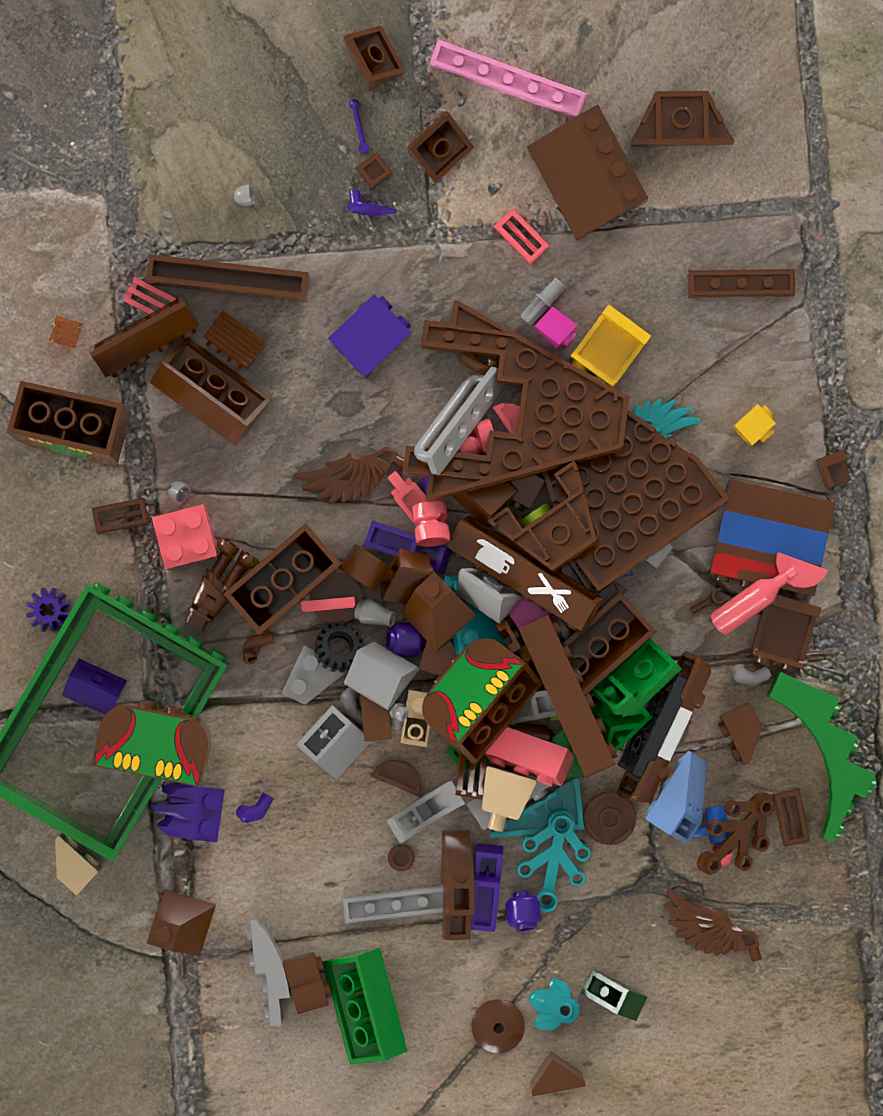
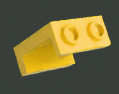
[570,304,651,387]

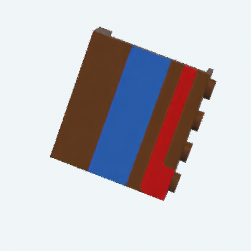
[708,479,836,600]

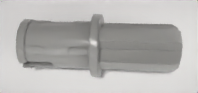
[521,278,567,325]

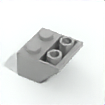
[296,704,371,780]

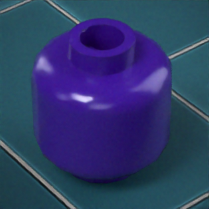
[386,622,426,658]
[505,891,542,932]

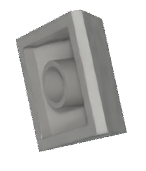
[457,568,523,623]
[344,642,419,711]

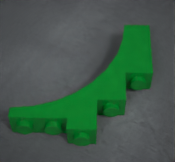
[767,672,877,843]

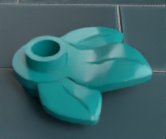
[529,978,580,1031]

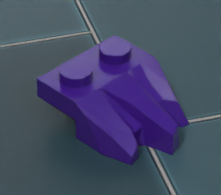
[151,783,225,842]

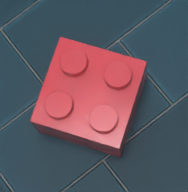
[152,504,219,570]

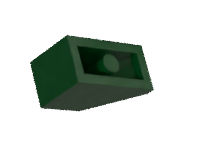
[581,969,647,1021]

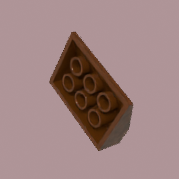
[527,105,648,240]

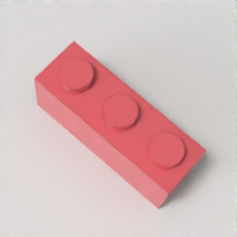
[485,727,574,786]

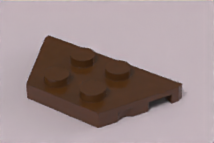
[631,91,734,147]

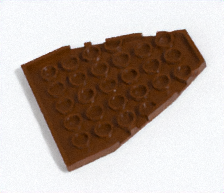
[542,410,730,594]

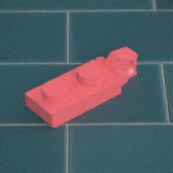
[387,471,447,527]

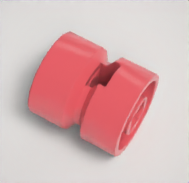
[458,418,494,455]
[412,501,450,547]

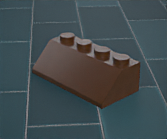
[90,295,199,378]
[150,337,272,446]
[562,592,657,695]

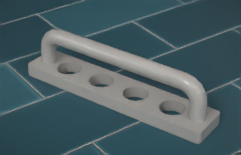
[414,367,504,475]

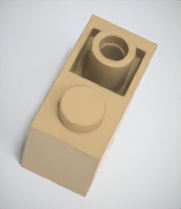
[400,689,430,747]
[55,834,102,896]

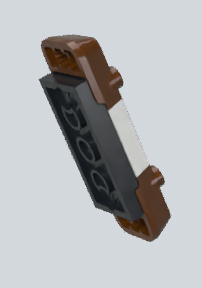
[617,651,711,803]

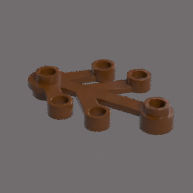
[697,792,775,875]

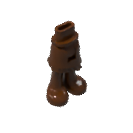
[185,536,261,631]

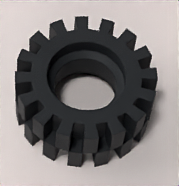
[314,621,364,673]

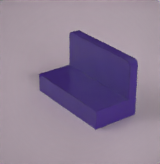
[62,658,127,715]

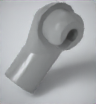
[731,664,772,687]
[340,687,363,726]
[389,703,408,730]

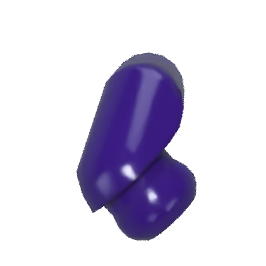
[236,792,274,823]

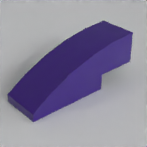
[364,520,453,574]
[471,843,503,932]

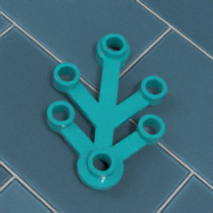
[517,810,591,912]

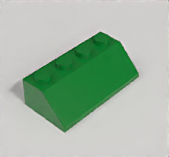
[323,948,408,1065]

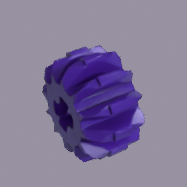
[26,588,71,632]

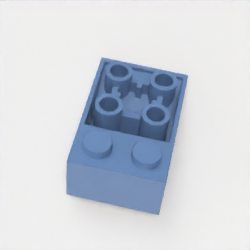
[645,751,708,845]

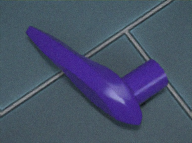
[346,190,397,216]

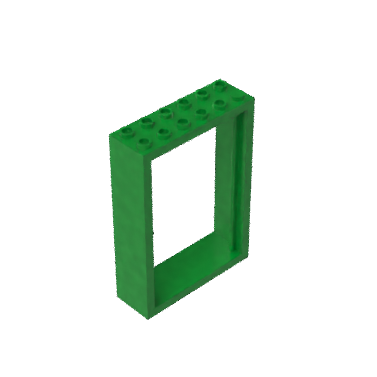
[0,582,229,862]

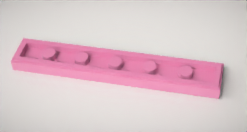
[429,39,587,118]

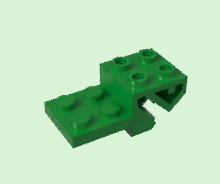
[591,638,681,752]

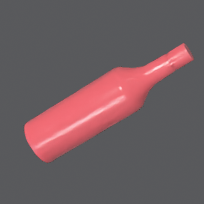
[711,565,800,635]

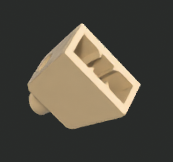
[481,765,536,832]

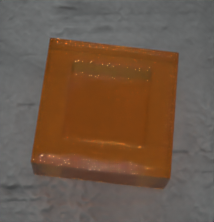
[49,315,83,349]

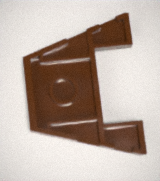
[488,461,598,572]

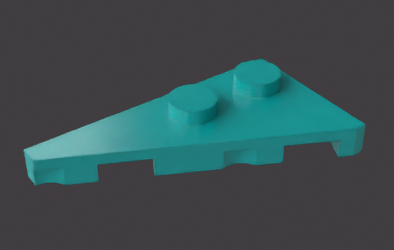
[490,777,584,838]

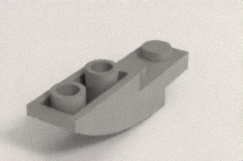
[246,917,291,1027]

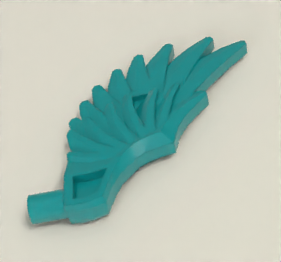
[633,398,701,439]

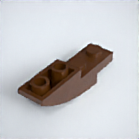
[441,830,475,940]

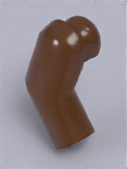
[459,354,499,375]
[241,631,274,665]

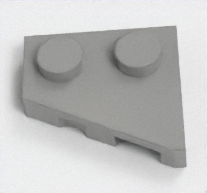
[281,645,348,705]

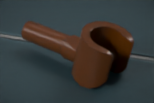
[690,588,727,614]

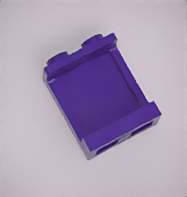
[328,294,411,379]

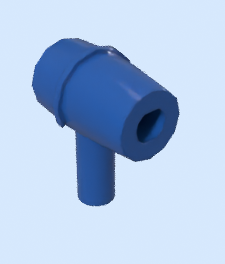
[692,806,730,846]

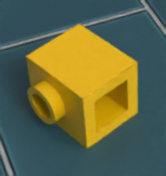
[732,404,776,447]

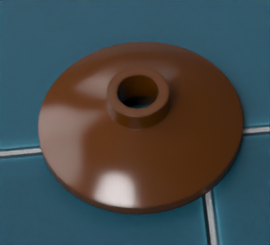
[472,999,525,1053]

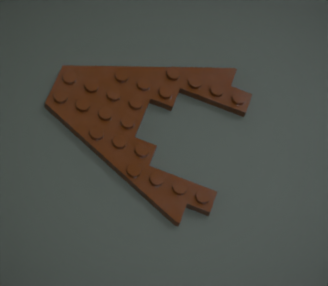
[402,300,629,502]

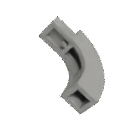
[386,770,477,843]

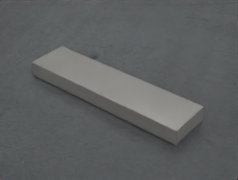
[342,885,444,925]

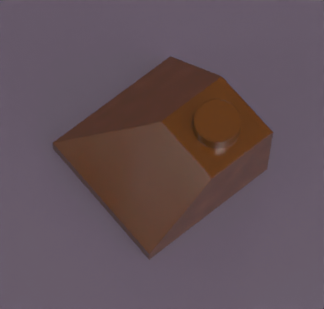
[402,572,476,652]
[146,889,216,956]

